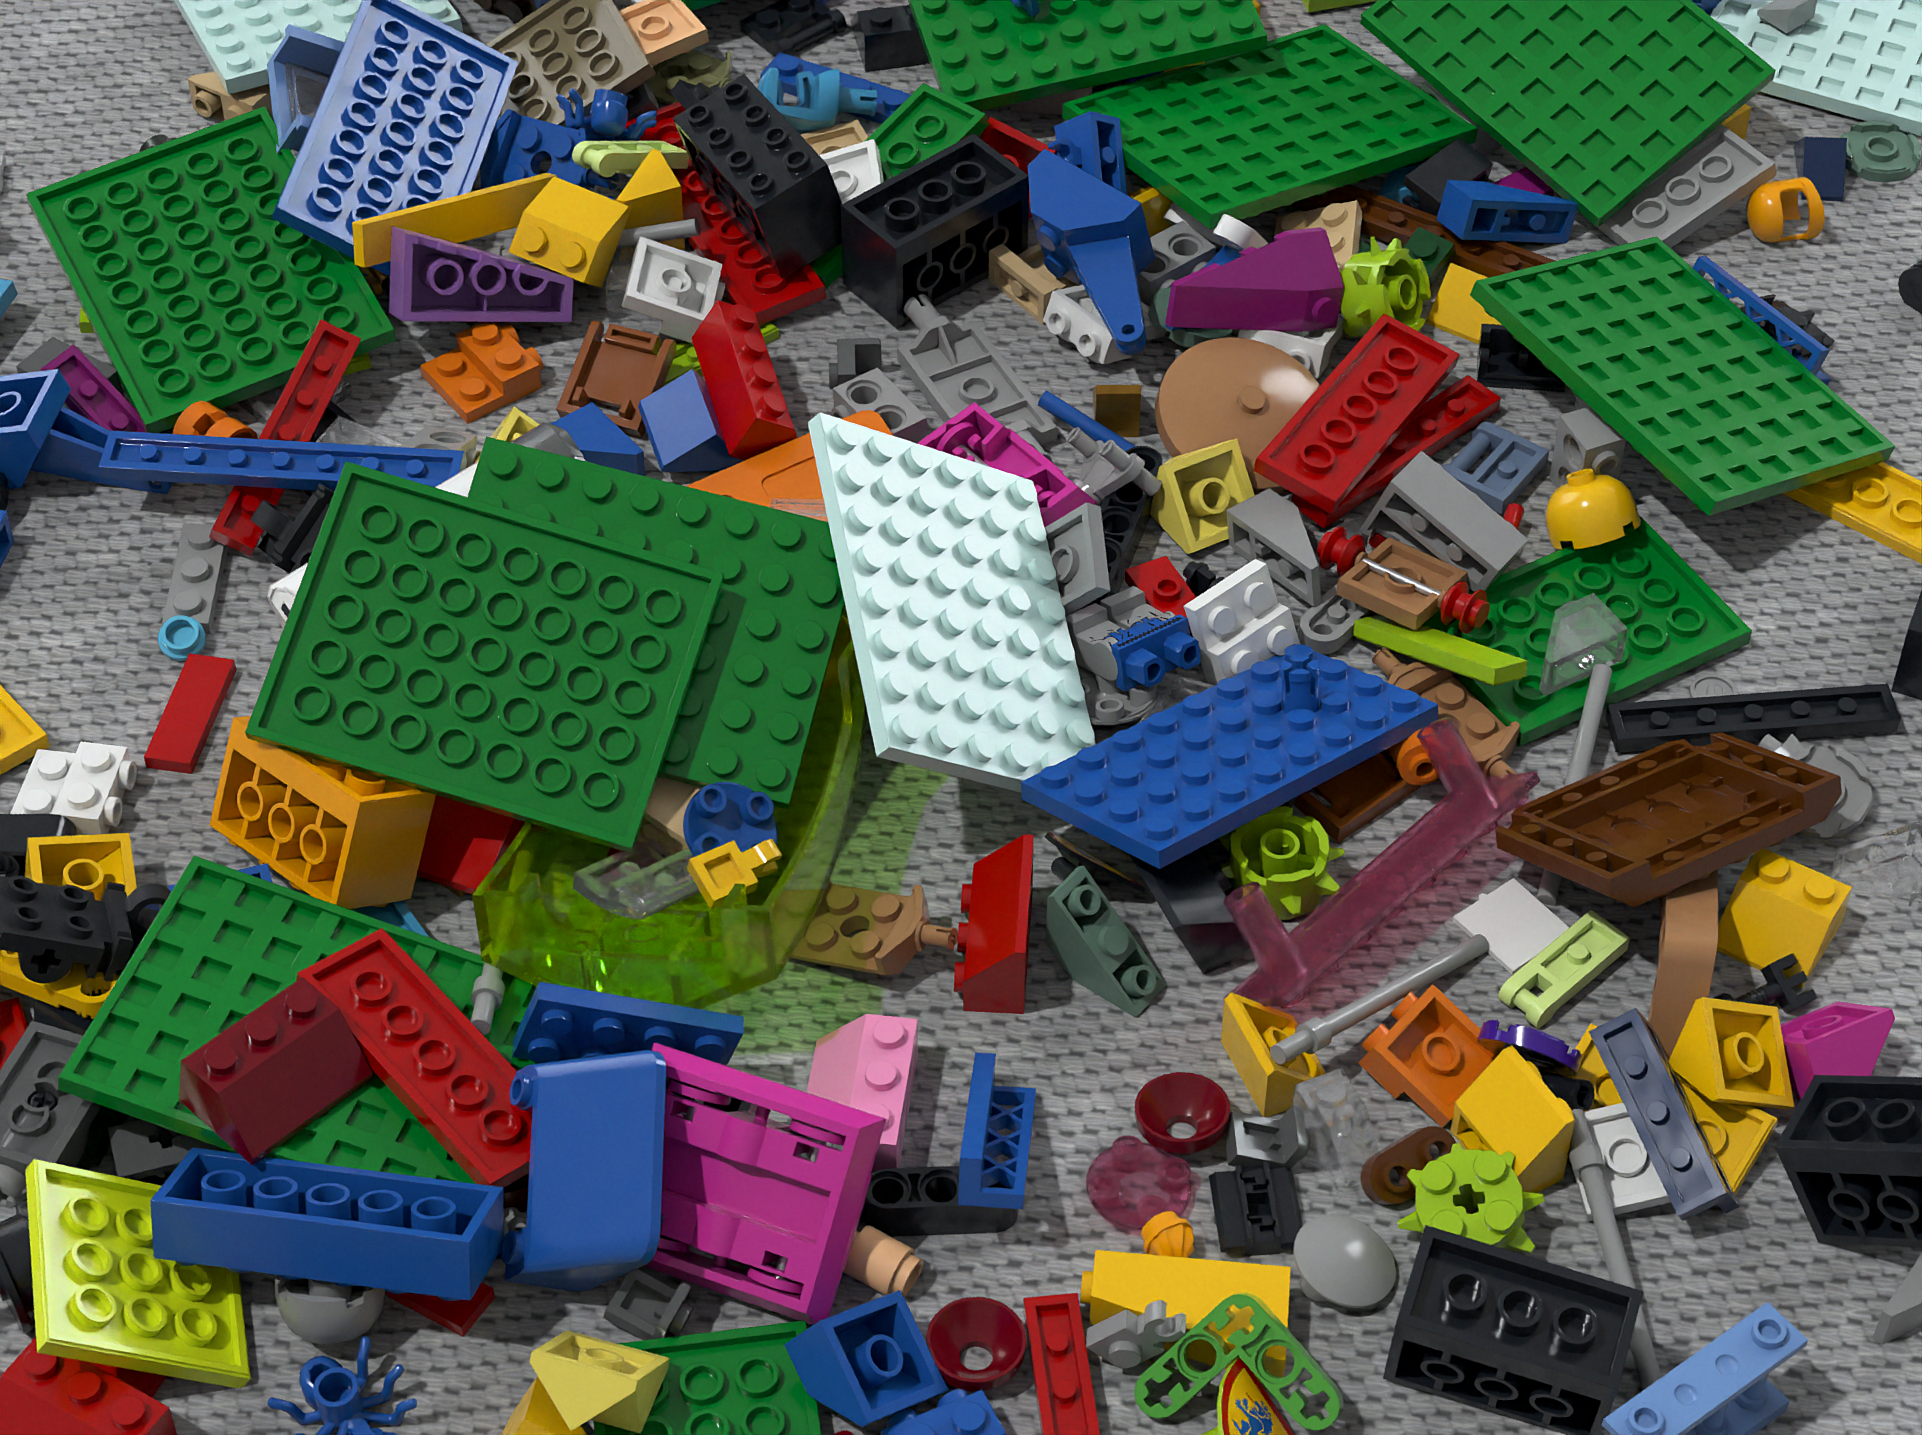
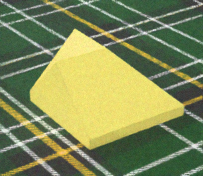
[1150,439,1255,554]
[529,1330,670,1434]

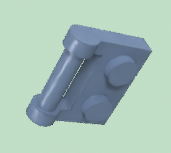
[1442,422,1549,514]

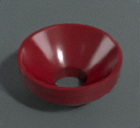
[1135,1072,1230,1155]
[926,1297,1027,1391]

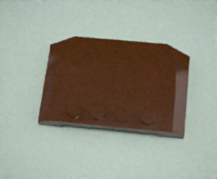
[1495,732,1842,907]

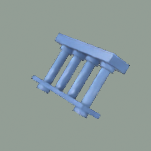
[1602,1302,1808,1435]

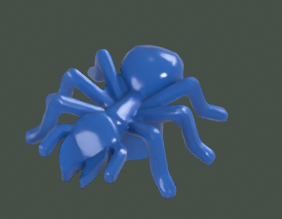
[556,89,657,141]
[268,1336,417,1435]

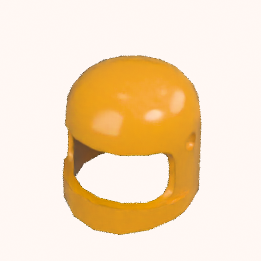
[1746,177,1825,243]

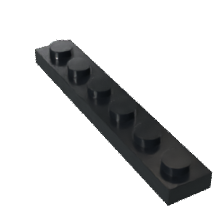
[1605,684,1901,752]

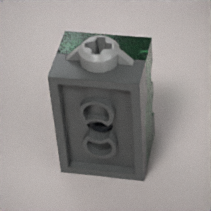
[0,1021,129,1207]

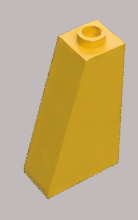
[1080,1250,1291,1384]

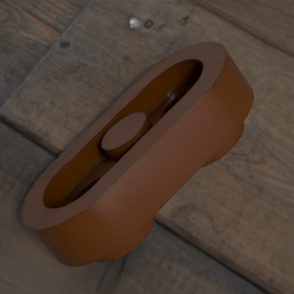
[1360,1126,1456,1205]

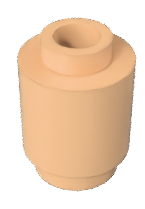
[843,1225,924,1298]

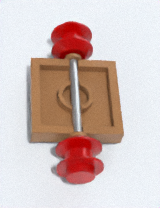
[1317,526,1490,634]

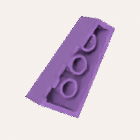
[389,226,574,322]

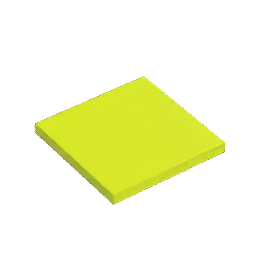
[25,1159,251,1388]

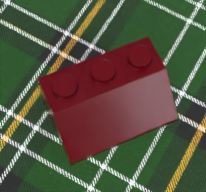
[179,977,373,1166]

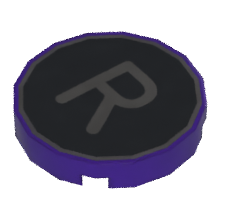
[1477,1020,1582,1076]

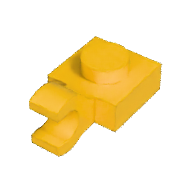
[687,839,782,910]

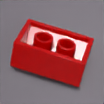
[954,834,1034,1014]
[0,1337,177,1435]

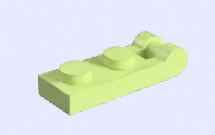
[572,141,689,178]
[1498,910,1630,1029]

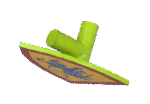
[1202,1356,1294,1435]

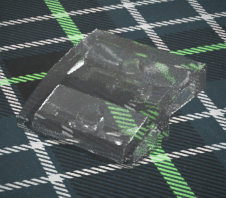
[573,838,700,919]

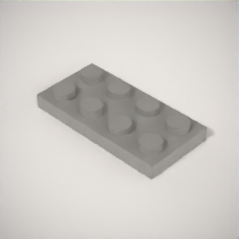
[1592,124,1777,248]

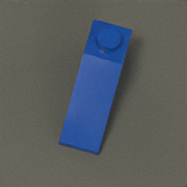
[1437,180,1578,243]

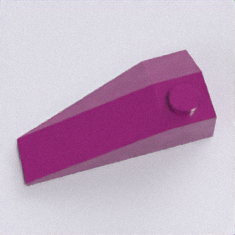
[1165,227,1344,332]

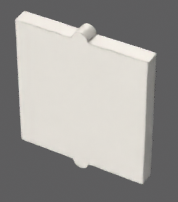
[1453,878,1569,975]

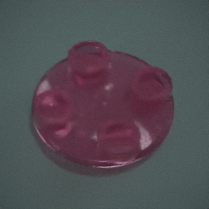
[1086,1135,1191,1232]

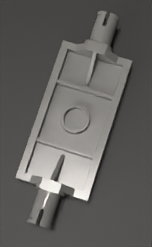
[897,294,1057,462]

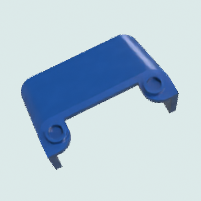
[501,1050,666,1291]

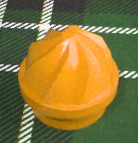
[1141,1211,1195,1258]

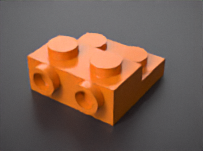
[420,322,543,424]
[1358,984,1498,1127]

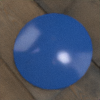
[683,782,778,857]

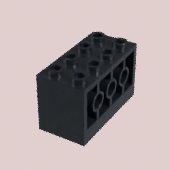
[673,74,842,279]
[841,134,1029,327]
[1775,1075,1922,1248]
[1383,1225,1644,1435]

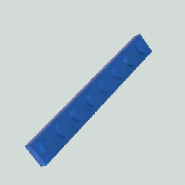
[99,431,467,491]

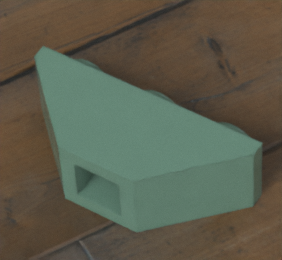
[1046,865,1167,1017]

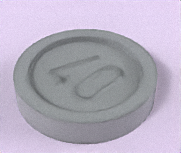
[1689,673,1738,698]

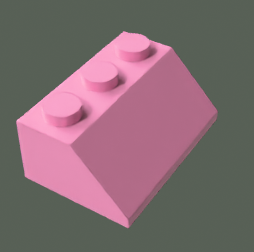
[807,1014,918,1175]

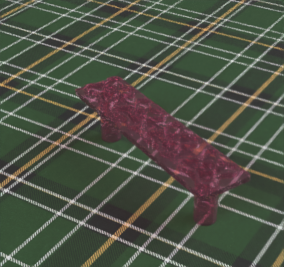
[1223,717,1541,1009]

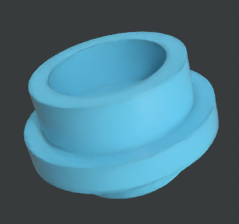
[158,615,206,661]

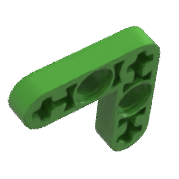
[1134,1292,1344,1431]

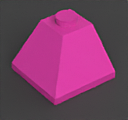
[1780,1001,1895,1099]

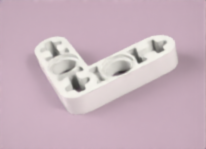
[1164,201,1268,253]

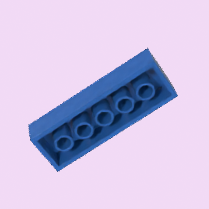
[150,1148,504,1301]

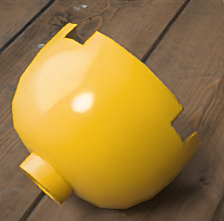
[1545,469,1641,550]

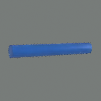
[1038,391,1136,452]

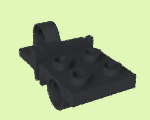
[250,483,334,574]
[0,876,171,983]

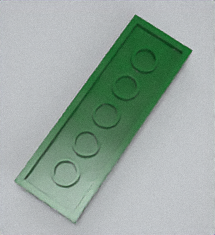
[809,83,989,289]

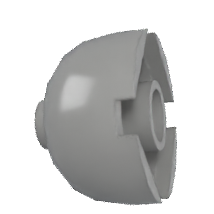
[274,1274,386,1347]

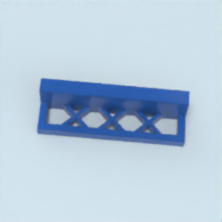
[1693,256,1831,385]
[958,1052,1036,1209]

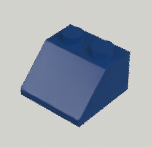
[784,1290,948,1427]

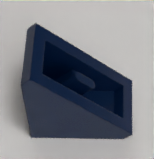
[1793,137,1847,202]

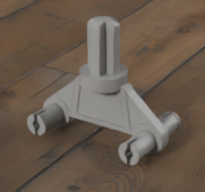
[1066,427,1162,507]

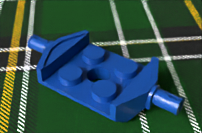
[480,109,619,190]

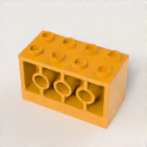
[209,716,436,910]

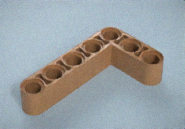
[1648,869,1718,1060]

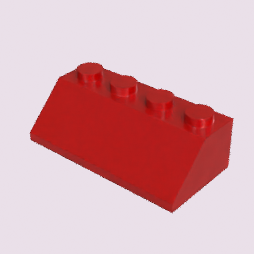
[691,300,798,460]

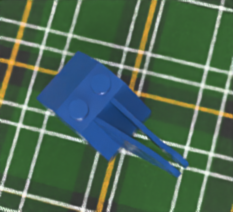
[1028,149,1155,355]
[0,369,173,494]

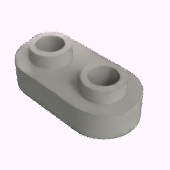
[1299,584,1372,654]

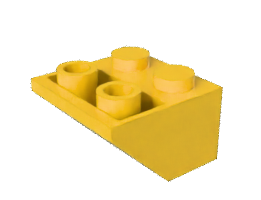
[1450,1046,1575,1193]

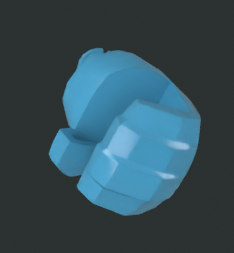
[758,68,877,135]

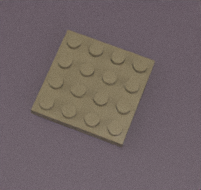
[485,0,656,127]

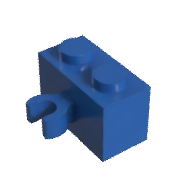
[1048,111,1127,195]

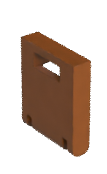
[556,320,677,438]
[1293,748,1421,843]

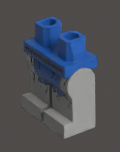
[1065,586,1201,691]

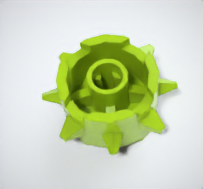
[1339,236,1431,338]
[1218,806,1345,920]
[1397,1143,1544,1254]

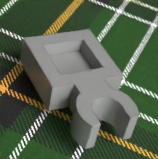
[1086,1300,1186,1369]

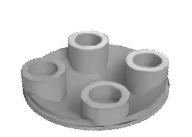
[1081,674,1158,725]
[1293,1215,1396,1310]

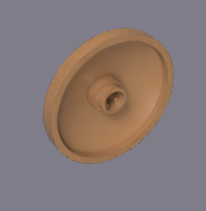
[1155,337,1320,495]

